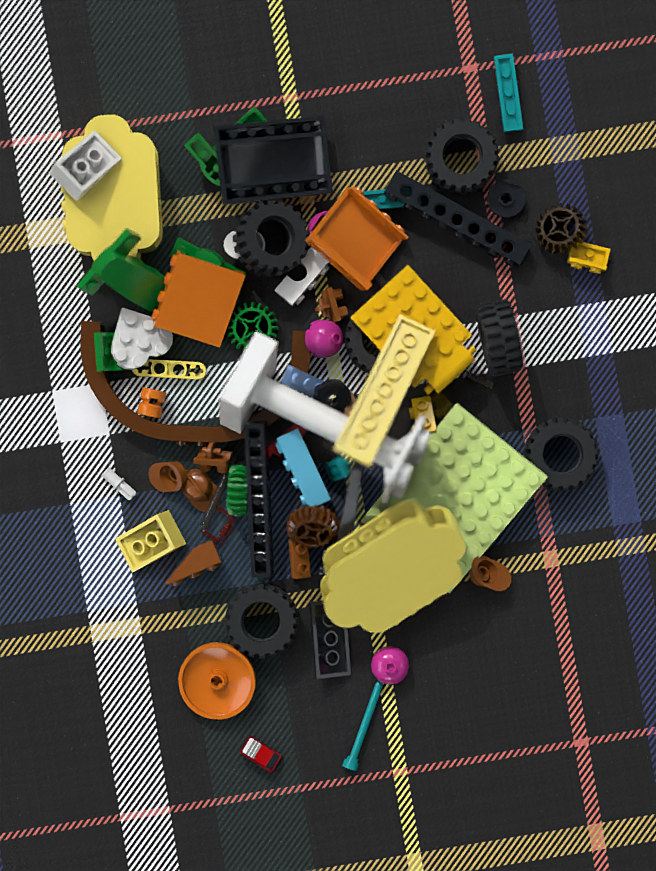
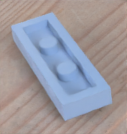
[281,365,324,397]

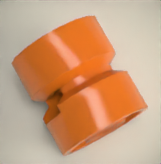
[137,387,167,419]

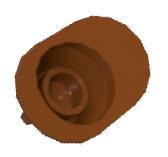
[148,461,190,492]
[181,469,221,512]
[468,555,511,591]

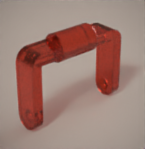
[201,505,234,541]

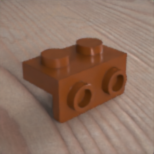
[288,540,311,579]

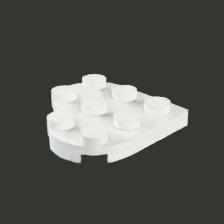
[111,308,173,370]

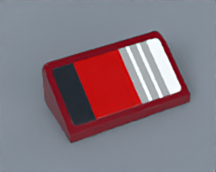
[239,735,282,773]

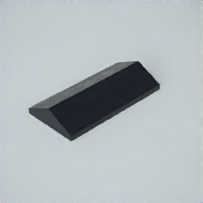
[309,600,351,679]

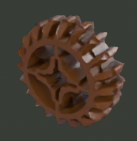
[287,504,339,549]

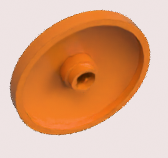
[178,642,256,719]

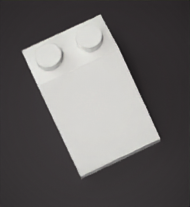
[49,130,122,201]

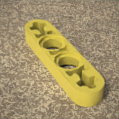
[132,359,207,380]

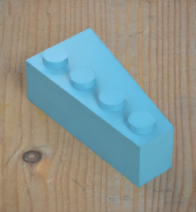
[275,428,330,507]

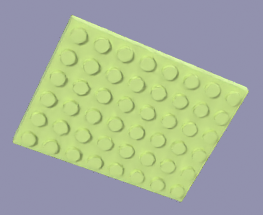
[360,403,548,593]

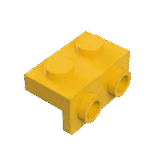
[567,242,610,274]
[409,396,436,433]

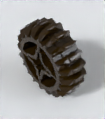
[535,203,588,255]

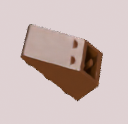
[166,540,223,586]

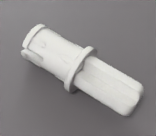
[101,467,136,500]

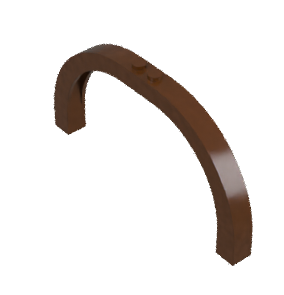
[80,321,311,446]

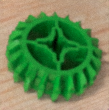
[227,302,278,352]
[227,465,248,517]

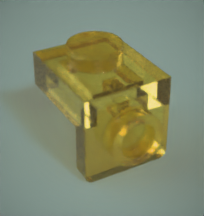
[431,392,454,422]

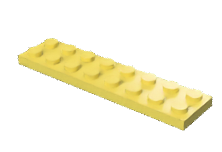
[333,315,435,467]

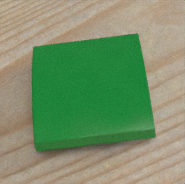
[94,332,130,371]

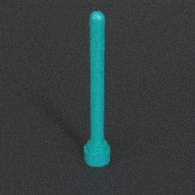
[342,681,383,771]

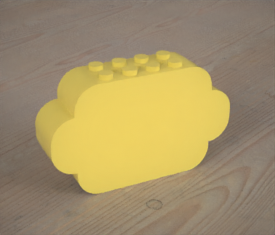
[60,115,163,261]
[320,501,466,633]

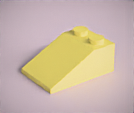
[115,510,186,573]

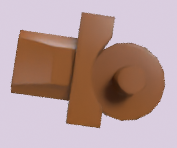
[315,287,348,323]
[193,442,233,473]

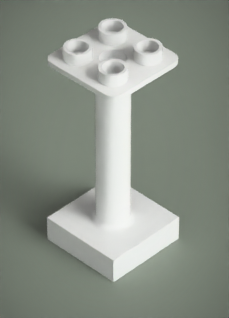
[219,332,431,504]

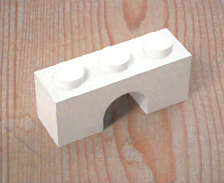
[275,247,330,307]

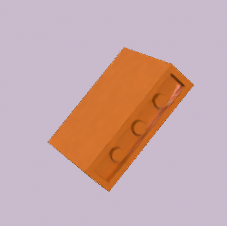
[305,187,409,291]
[151,251,245,348]

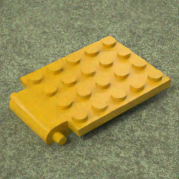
[350,265,477,395]

